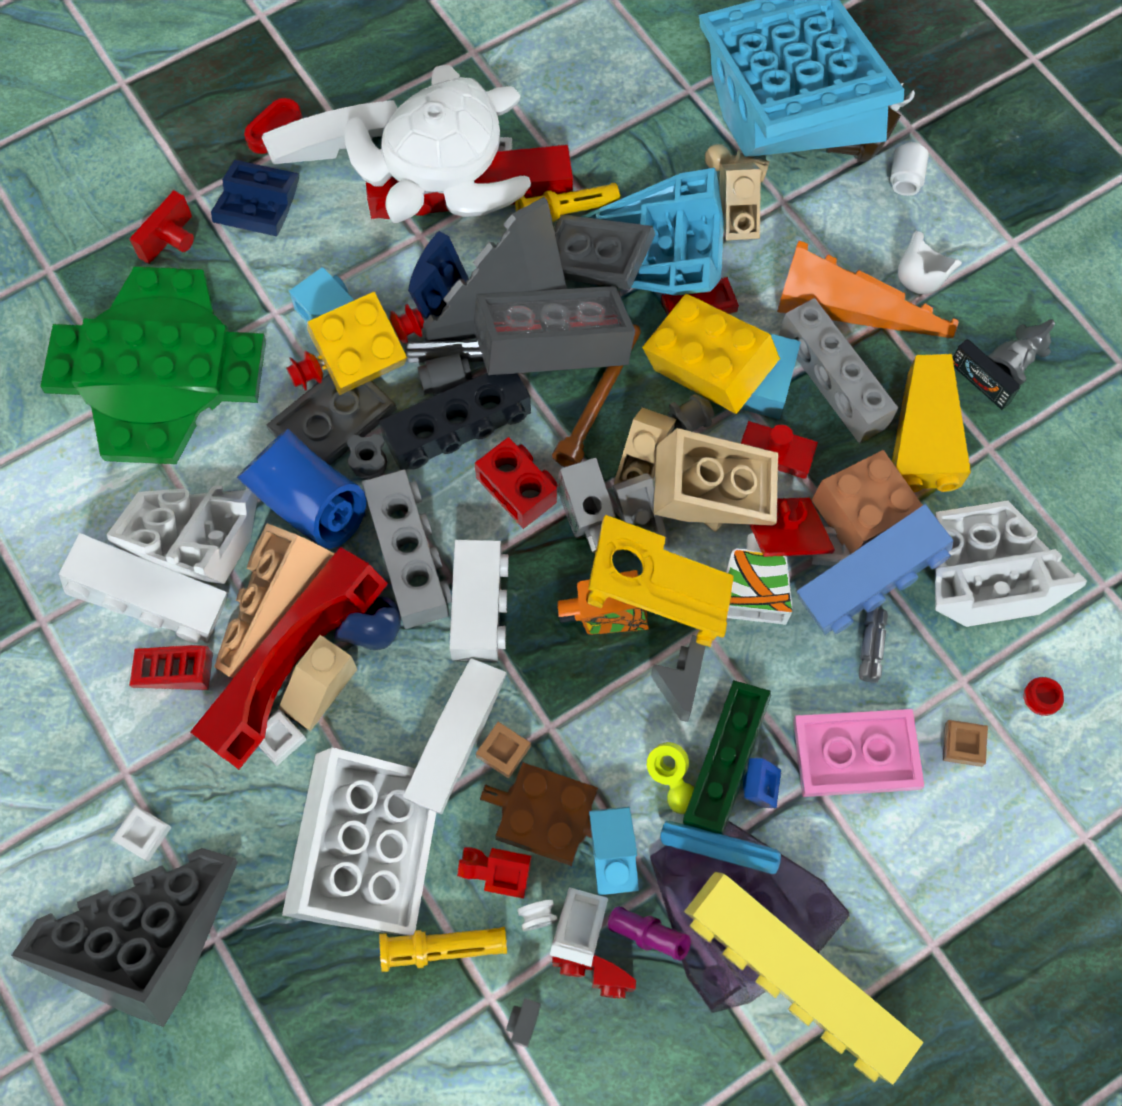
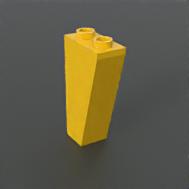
[892,354,971,493]

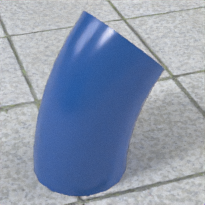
[237,429,367,549]

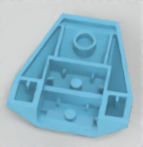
[581,168,724,296]

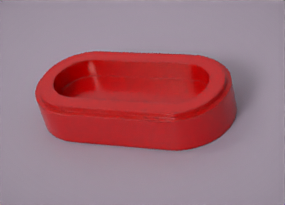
[244,98,302,154]

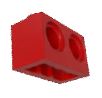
[474,437,558,529]

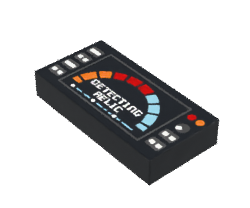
[953,339,1021,410]

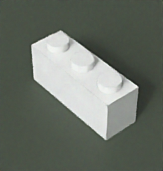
[450,540,509,662]

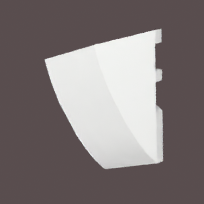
[107,486,258,584]
[935,500,1087,627]

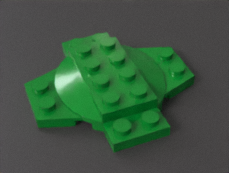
[40,266,266,465]

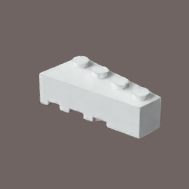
[58,533,227,643]

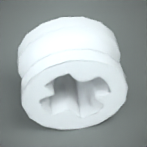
[518,900,558,931]

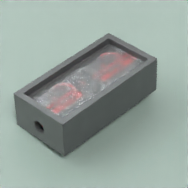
[473,286,635,375]

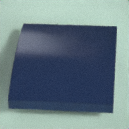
[211,160,299,237]
[408,231,469,321]

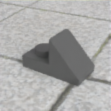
[651,635,706,722]

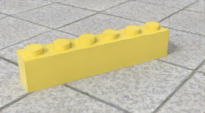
[684,872,923,1085]

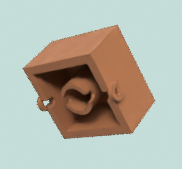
[812,450,923,554]

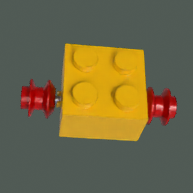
[286,291,424,395]

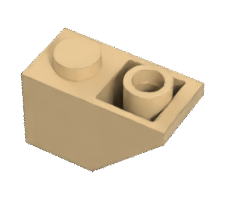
[720,163,761,240]
[614,408,676,485]

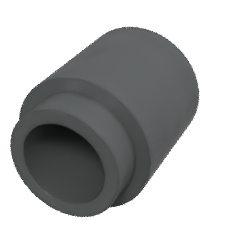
[417,353,472,396]

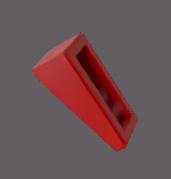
[129,645,213,690]

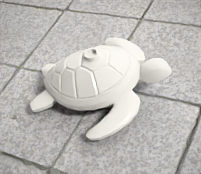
[345,65,531,223]

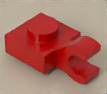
[457,847,532,899]

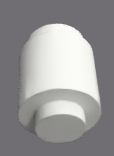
[890,142,929,196]

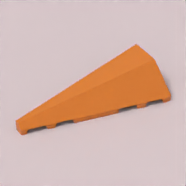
[777,240,959,339]

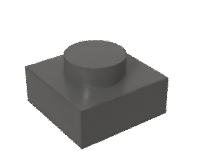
[506,998,541,1048]

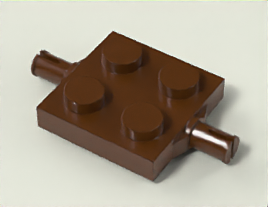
[480,762,598,866]

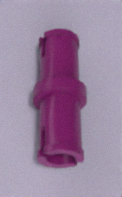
[608,906,691,961]

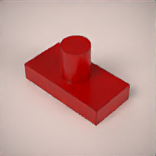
[129,190,194,264]
[741,421,818,479]

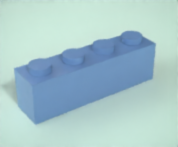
[797,504,954,635]

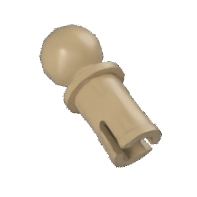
[705,144,770,183]

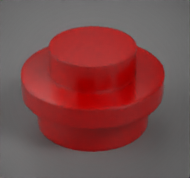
[1023,677,1064,716]

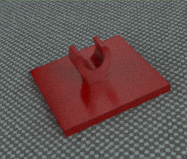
[749,497,835,557]

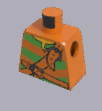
[558,570,649,635]

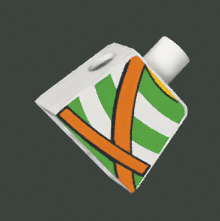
[726,533,792,625]

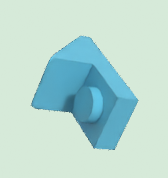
[589,807,639,895]

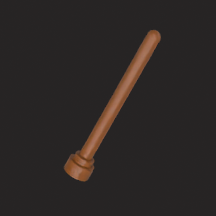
[552,324,641,467]

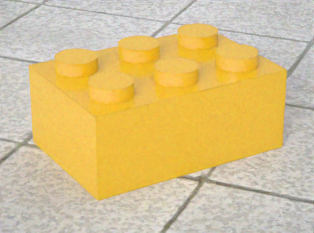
[642,294,780,414]

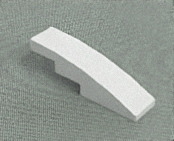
[262,100,397,164]
[403,658,507,815]

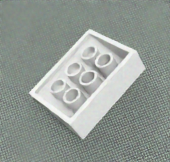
[282,747,436,936]

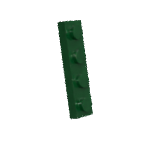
[683,680,771,835]

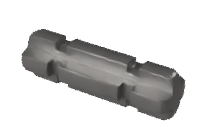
[859,608,888,683]

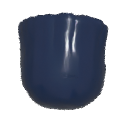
[334,596,401,650]

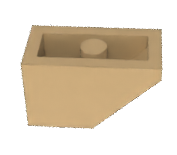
[278,635,357,731]

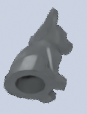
[988,319,1055,385]

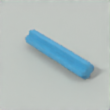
[660,820,781,874]

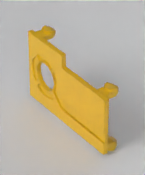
[587,515,734,647]

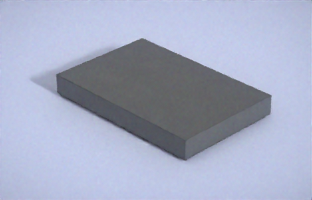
[554,215,656,290]
[266,374,397,465]

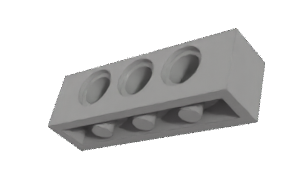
[779,298,898,444]
[362,469,452,629]

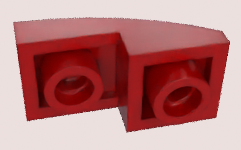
[552,955,636,999]

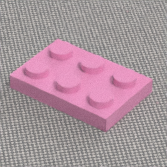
[793,709,925,797]

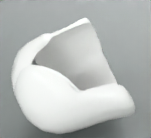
[898,231,962,294]

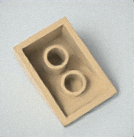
[653,428,778,525]

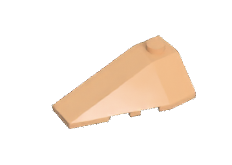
[214,523,335,678]

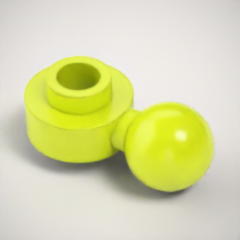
[646,742,694,814]

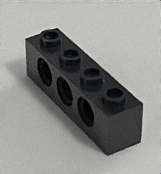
[379,373,531,471]

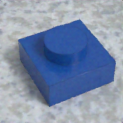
[743,758,781,809]

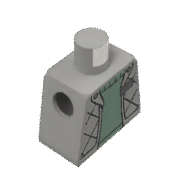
[557,458,615,553]

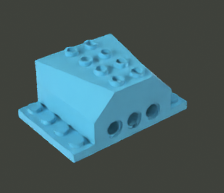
[699,0,904,157]

